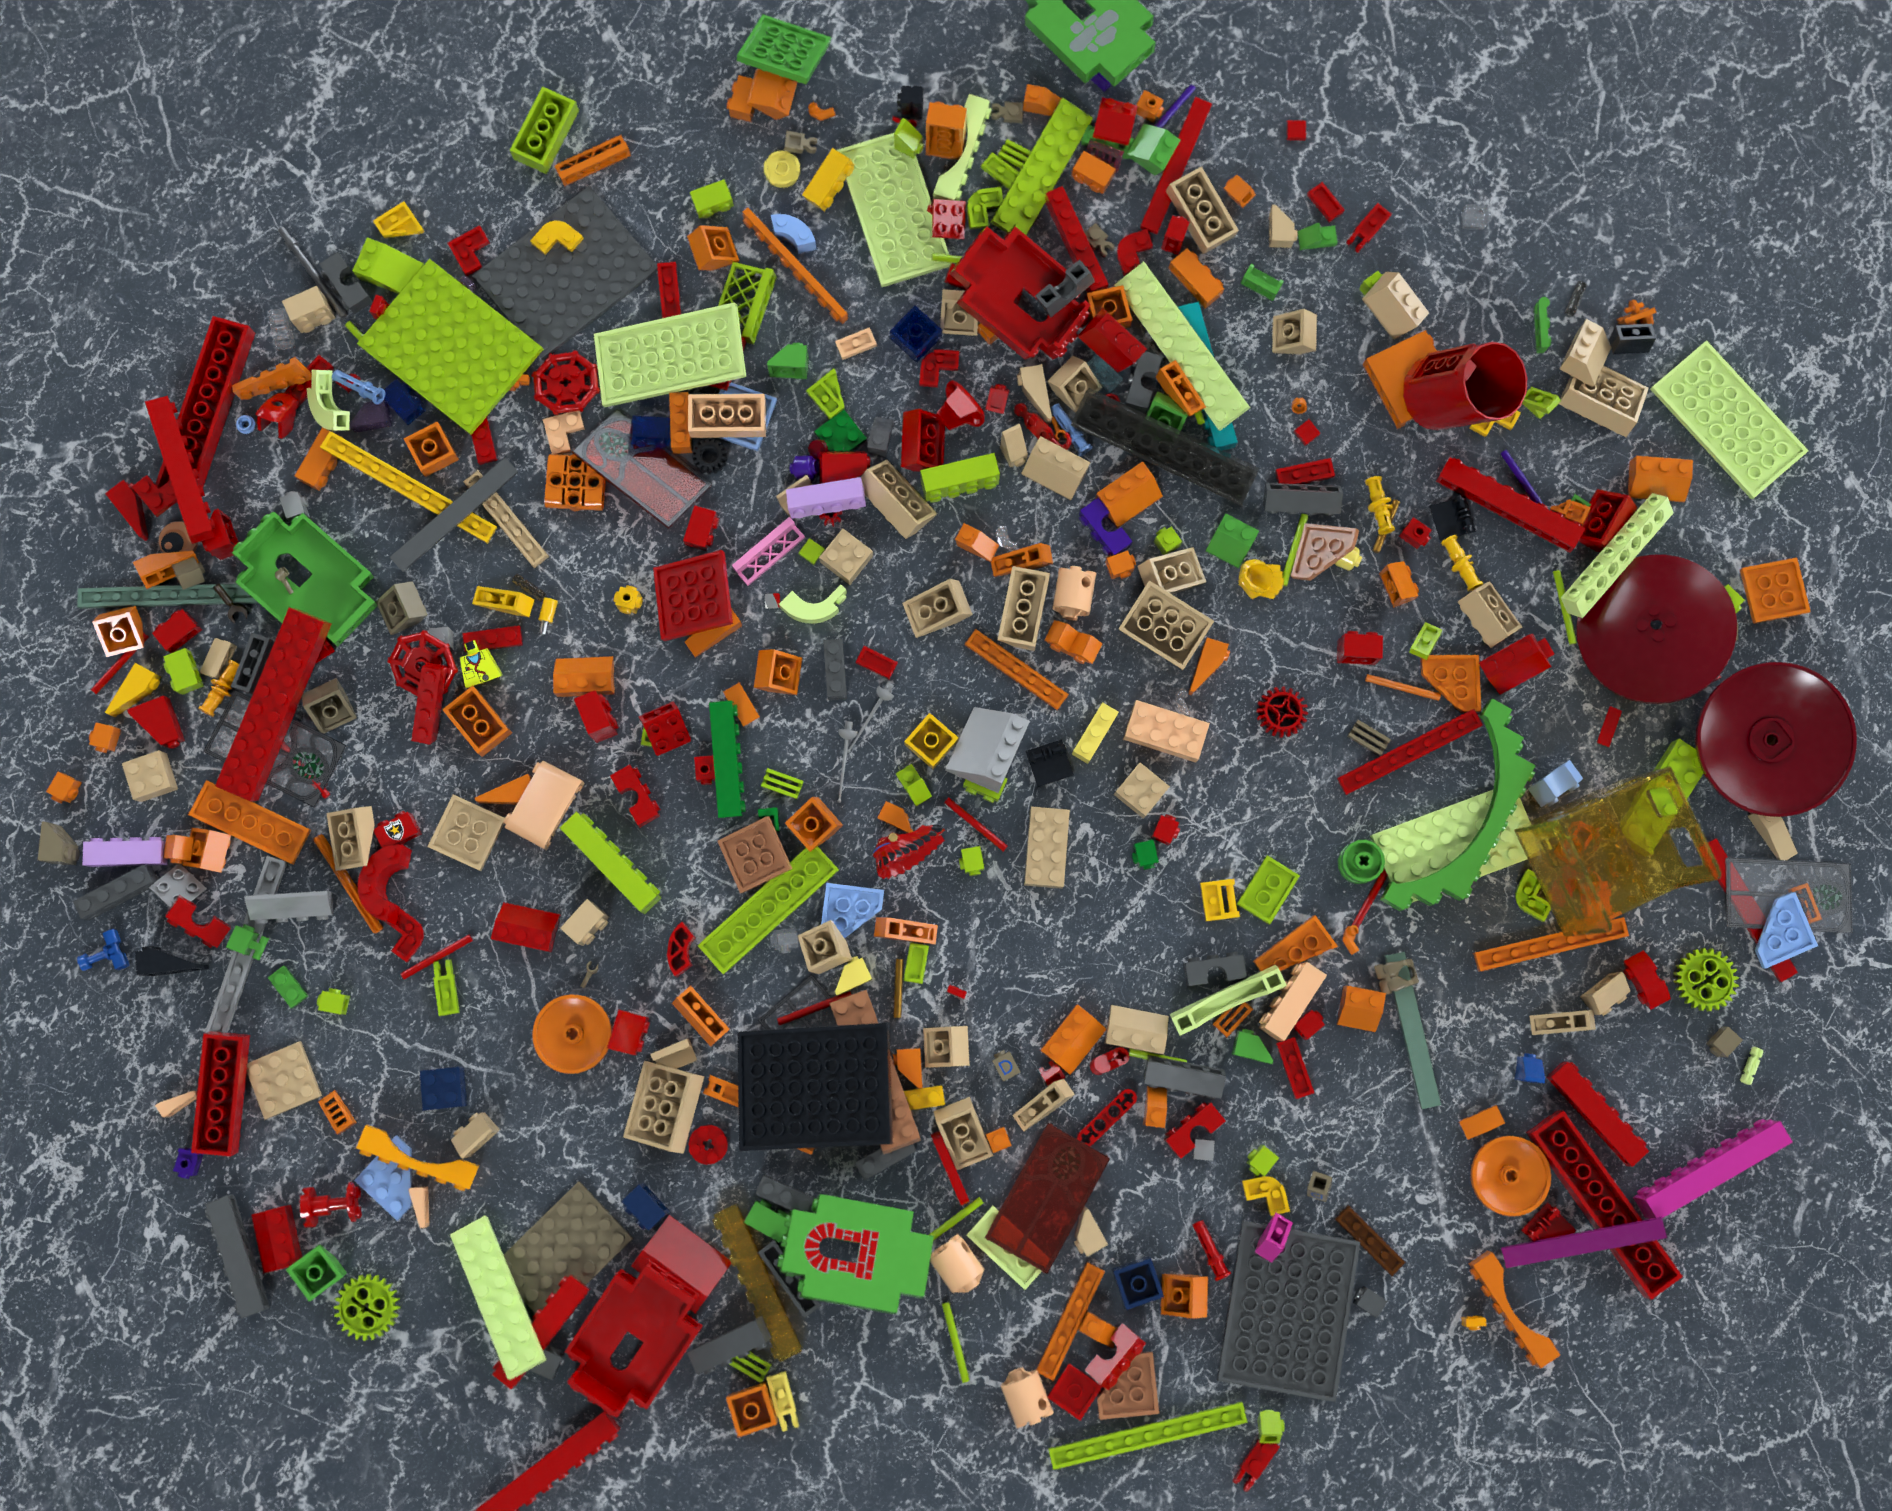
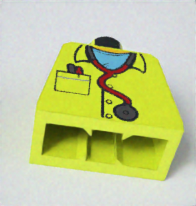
[460,640,503,688]

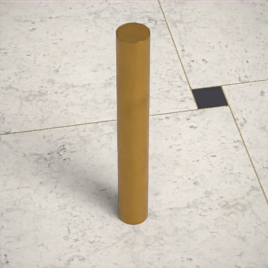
[1372,499,1400,553]
[893,959,903,1018]

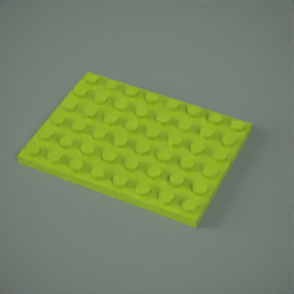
[357,259,544,435]

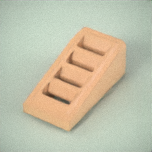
[155,1091,197,1117]
[408,1186,429,1228]

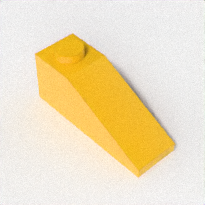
[472,586,535,617]
[105,663,161,717]

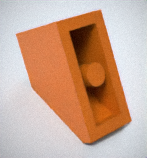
[1023,84,1062,116]
[955,523,999,562]
[893,1048,922,1088]
[1143,1086,1167,1128]
[1078,1311,1118,1348]

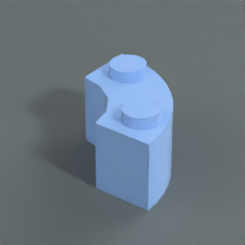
[771,214,816,254]
[1528,760,1583,807]

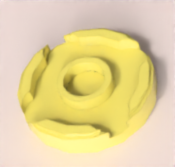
[764,151,800,188]

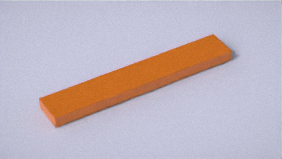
[965,629,1069,711]
[1036,1262,1105,1381]

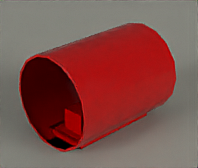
[1403,342,1528,430]

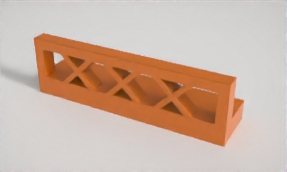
[554,135,631,186]

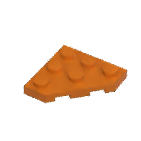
[1421,655,1481,712]

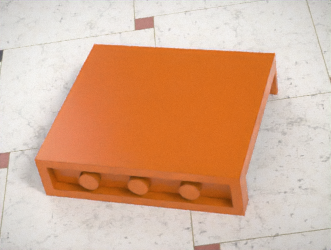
[1363,330,1437,429]

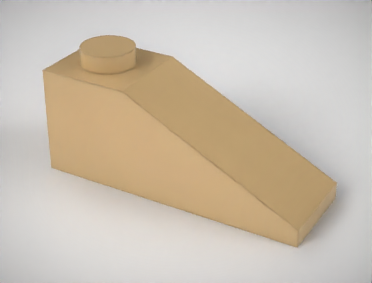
[1017,364,1052,424]
[1000,424,1028,467]
[1748,813,1797,861]
[1530,1010,1596,1035]
[1012,1079,1075,1131]

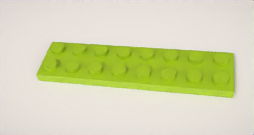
[991,98,1093,235]
[697,847,839,975]

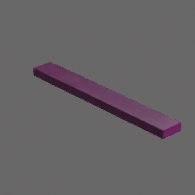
[1501,1217,1667,1268]

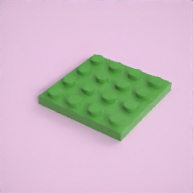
[737,14,831,84]

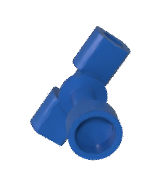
[77,929,130,971]

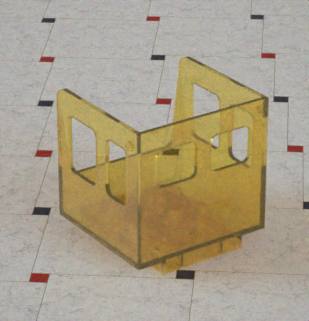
[1514,766,1721,937]

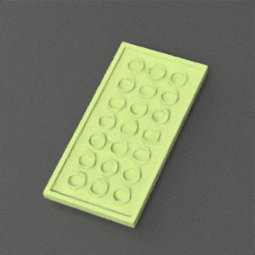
[837,133,951,287]
[594,302,746,407]
[1650,341,1808,500]
[1371,790,1543,902]

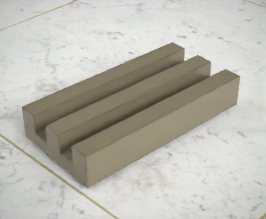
[1347,720,1391,756]

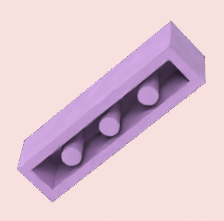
[786,477,866,519]
[82,837,168,867]

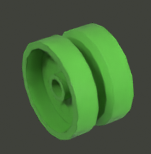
[1337,840,1385,884]

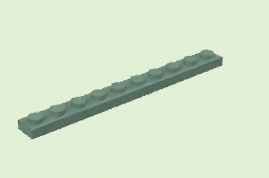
[77,584,258,609]

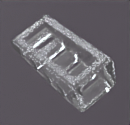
[267,308,296,351]

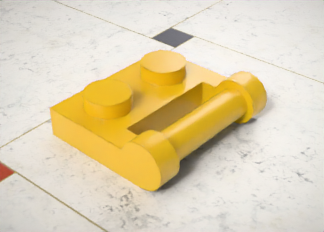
[1200,879,1240,922]

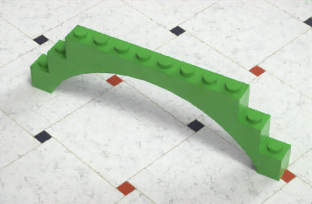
[1380,699,1536,911]

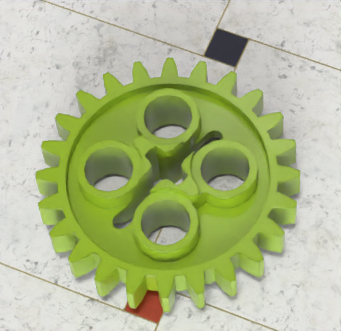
[1673,948,1739,1011]
[333,1274,401,1341]

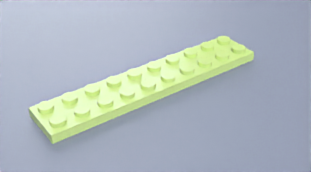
[1114,262,1250,431]

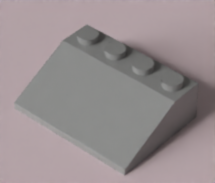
[945,707,1030,793]
[244,891,333,924]

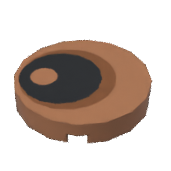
[159,522,198,553]

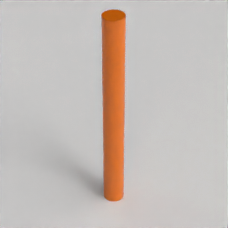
[1365,674,1441,701]

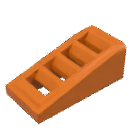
[318,1090,357,1134]

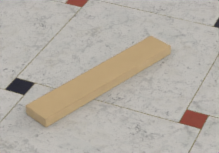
[463,470,549,568]

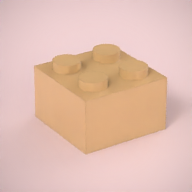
[282,286,335,333]
[819,528,873,585]
[122,750,178,802]
[1114,763,1170,819]
[560,899,609,946]

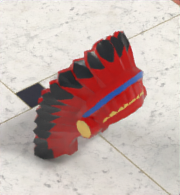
[873,825,945,879]

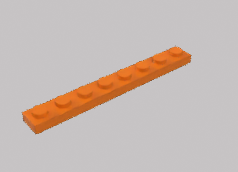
[742,207,848,324]
[1473,917,1629,972]

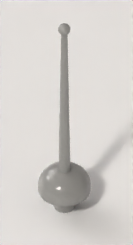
[847,682,894,753]
[837,721,858,803]

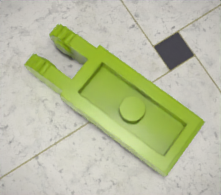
[433,959,460,1016]

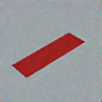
[1597,706,1622,747]

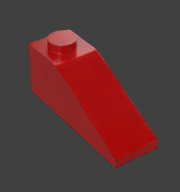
[105,480,149,541]

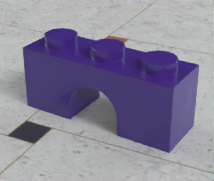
[1079,498,1132,556]

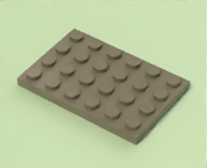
[504,1181,633,1313]

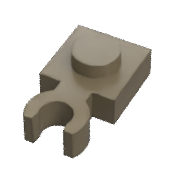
[991,102,1023,123]
[784,131,817,154]
[1085,223,1114,257]

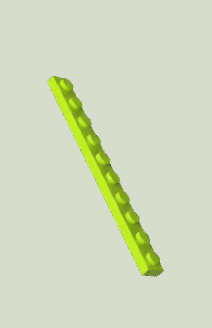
[1048,1401,1248,1470]

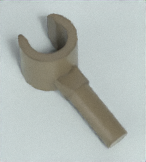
[275,567,293,594]
[580,961,599,988]

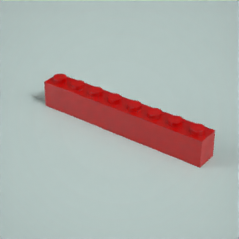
[145,396,217,544]
[1436,457,1585,553]
[474,1411,621,1511]

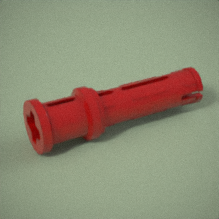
[1192,1220,1231,1281]

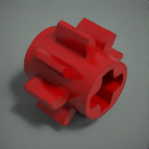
[819,511,843,527]

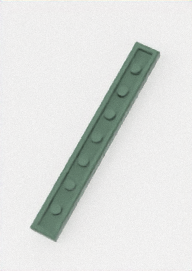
[1384,952,1441,1109]

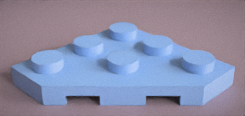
[821,883,884,939]
[1755,892,1818,969]
[354,1135,413,1221]

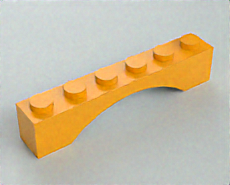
[356,1124,479,1191]

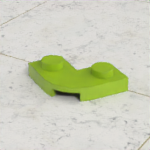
[967,187,1003,229]
[1515,869,1553,922]

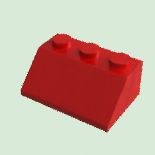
[1077,308,1147,373]
[901,409,945,472]
[1578,489,1638,552]
[1479,634,1552,695]
[491,902,561,953]
[251,1204,302,1273]

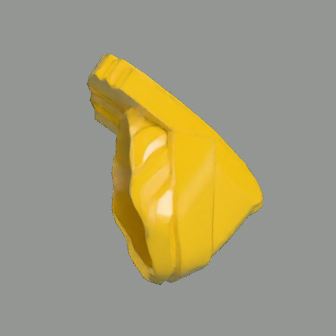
[1238,559,1284,599]

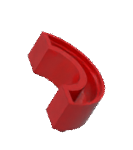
[357,845,412,926]

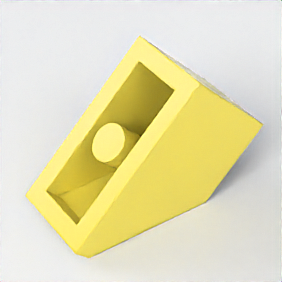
[835,956,872,996]

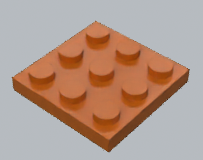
[1740,558,1811,624]

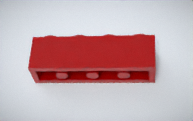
[411,662,447,745]

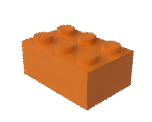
[442,685,512,757]

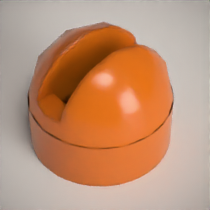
[1292,398,1307,414]

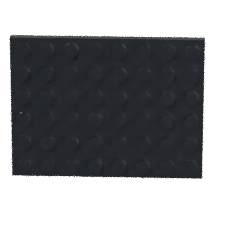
[738,1023,893,1151]

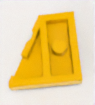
[373,201,425,238]

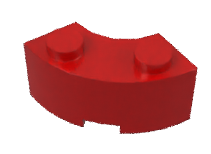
[667,922,696,977]
[1623,950,1671,1010]

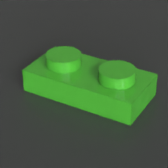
[268,966,308,1008]

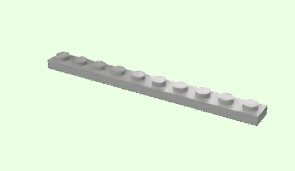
[201,856,287,1043]

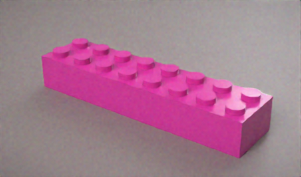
[1633,1119,1793,1219]

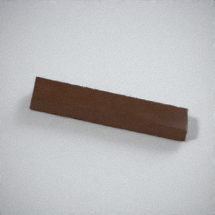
[1334,1205,1406,1276]

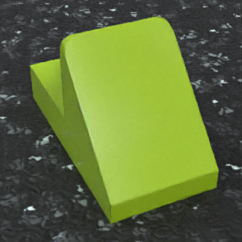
[1522,387,1561,419]
[895,764,932,807]

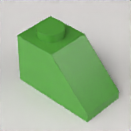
[1232,1029,1273,1064]

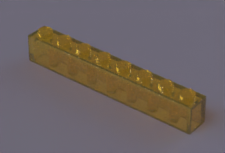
[712,1203,803,1362]

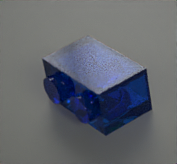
[384,379,425,426]
[631,416,671,448]

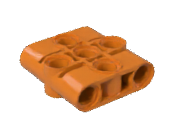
[545,454,607,511]

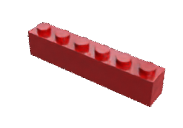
[1045,186,1108,293]
[1546,1062,1649,1167]
[492,1275,591,1390]

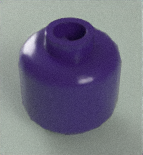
[790,455,819,480]

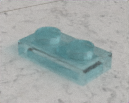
[1087,354,1124,394]

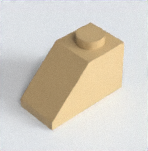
[1269,205,1297,248]

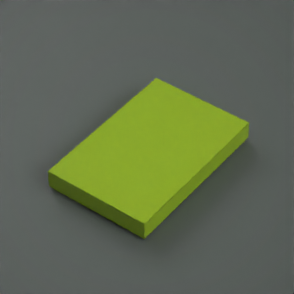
[1237,855,1300,925]

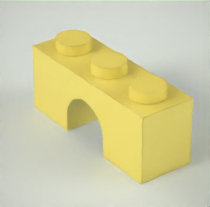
[1072,702,1119,764]

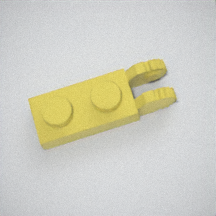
[766,1371,799,1432]

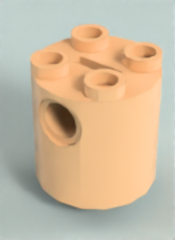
[1052,566,1096,621]
[930,1234,985,1293]
[1000,1367,1054,1428]

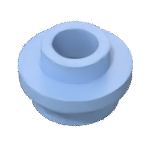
[236,415,256,434]

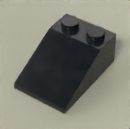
[135,946,209,977]

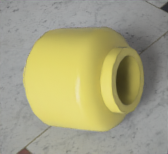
[1335,547,1362,571]

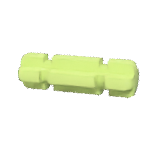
[1740,1047,1763,1085]

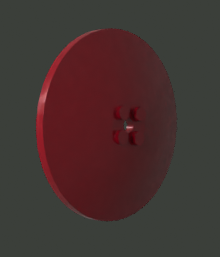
[1576,554,1737,704]
[1695,662,1857,817]

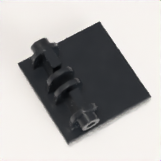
[1429,495,1476,541]
[1025,739,1074,787]

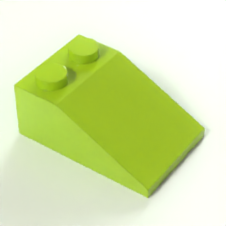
[352,238,424,294]

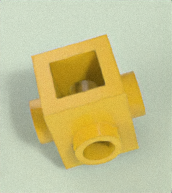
[614,585,643,614]

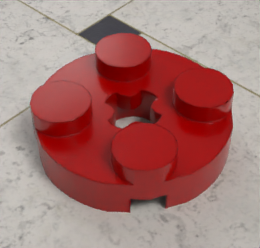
[688,1125,728,1165]

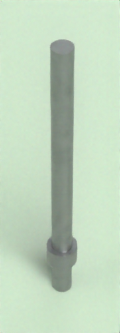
[278,227,348,319]

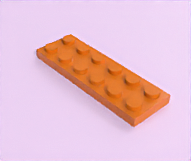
[188,780,311,865]

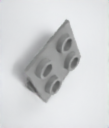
[149,864,207,907]

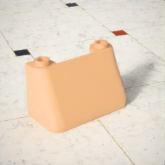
[503,761,585,851]

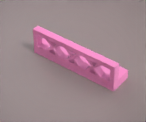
[732,517,805,586]

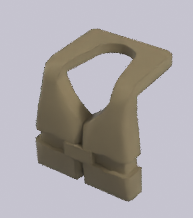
[1374,958,1419,995]

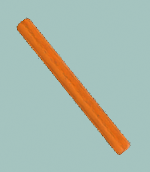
[314,834,383,934]

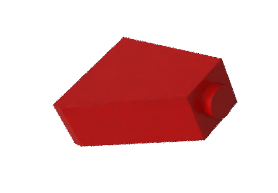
[819,452,870,484]
[127,695,185,749]

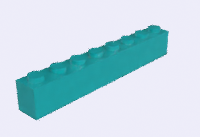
[1178,302,1238,453]

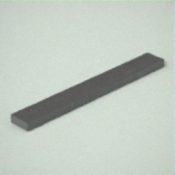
[389,458,518,572]

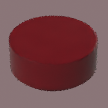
[808,439,828,459]

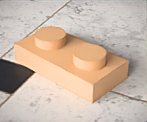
[835,327,877,360]

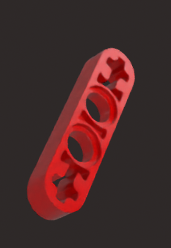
[1076,1089,1137,1147]
[930,1131,970,1206]

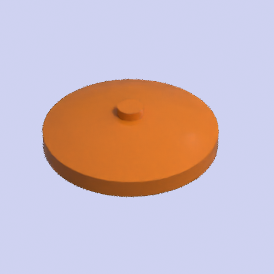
[532,995,612,1074]
[1471,1136,1551,1216]

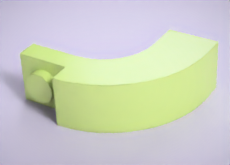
[307,370,350,431]
[779,585,847,624]

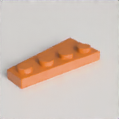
[232,357,312,400]
[1253,915,1338,972]

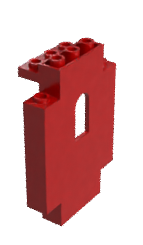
[949,226,1091,360]
[565,1260,703,1418]

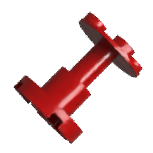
[300,1182,362,1228]

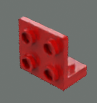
[638,701,691,756]

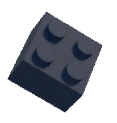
[420,1067,467,1111]
[621,1183,671,1231]
[1112,1256,1164,1310]

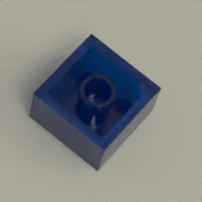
[889,305,942,363]

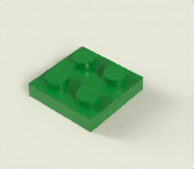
[814,410,867,452]

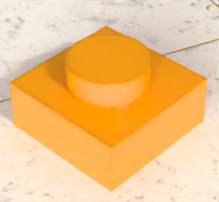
[1461,1315,1486,1330]

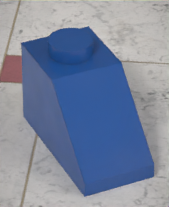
[1515,1053,1545,1083]

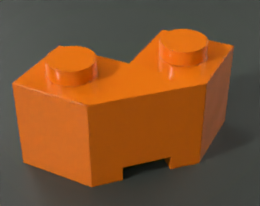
[1045,620,1102,664]

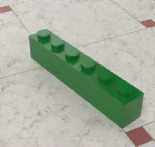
[709,700,746,818]

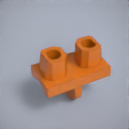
[1616,299,1656,325]

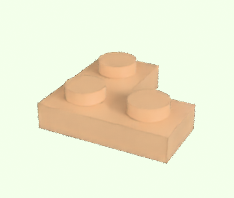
[543,411,585,455]

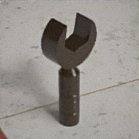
[213,583,248,623]

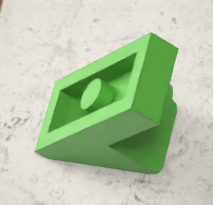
[1297,223,1338,250]

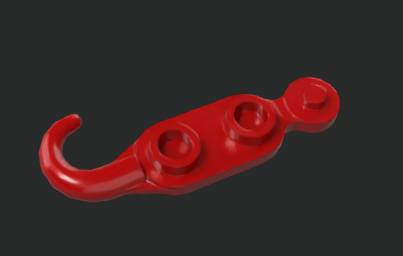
[1014,403,1072,450]

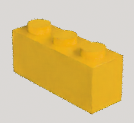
[802,148,855,212]

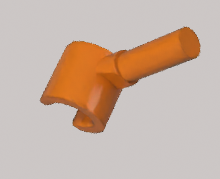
[1052,416,1066,442]

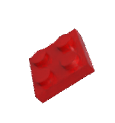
[1047,1363,1102,1421]

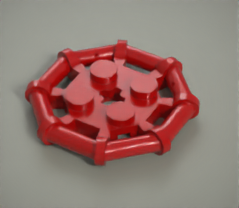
[532,350,600,415]
[387,630,458,697]

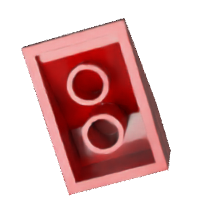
[607,1010,650,1055]

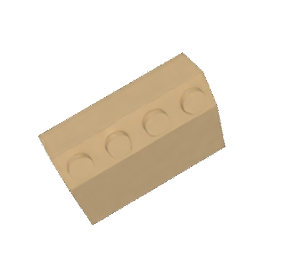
[1559,366,1649,437]
[1118,580,1214,670]
[623,1061,704,1154]

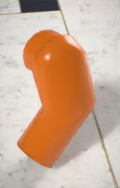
[808,102,835,121]
[1342,925,1359,955]

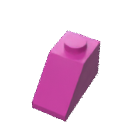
[1255,1212,1293,1263]

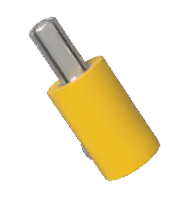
[538,598,558,635]

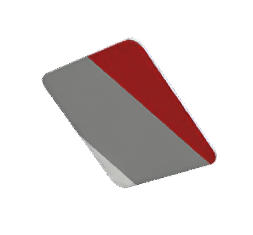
[765,593,780,609]

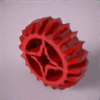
[1256,686,1308,738]

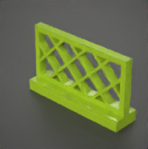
[718,262,777,345]

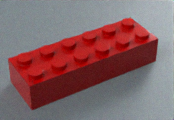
[191,1031,250,1157]

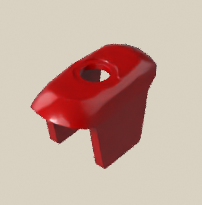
[936,380,985,430]
[255,393,298,439]

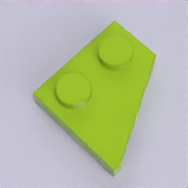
[806,368,845,420]

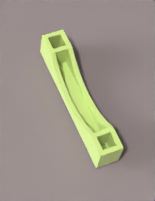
[933,94,992,201]
[1170,965,1287,1035]

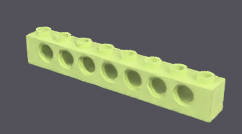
[1561,493,1673,618]

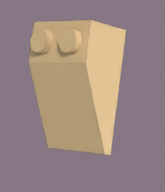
[1137,547,1206,595]
[902,579,973,638]
[326,806,374,871]
[933,1097,993,1170]

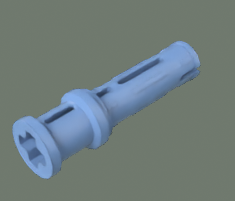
[332,369,385,404]
[1050,403,1092,457]

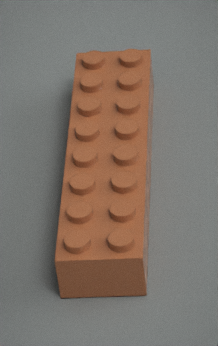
[830,990,921,1154]

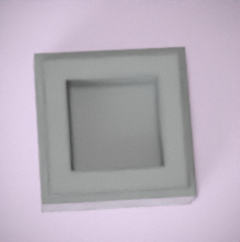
[1193,1139,1215,1161]

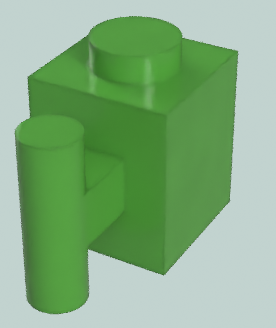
[226,924,269,960]

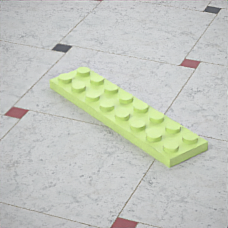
[450,1216,546,1380]

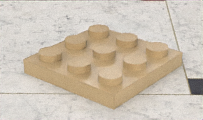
[428,795,505,871]
[247,1042,322,1120]

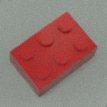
[574,690,619,743]

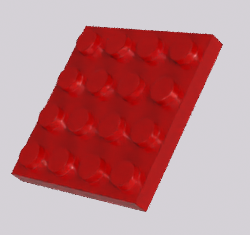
[653,550,733,641]

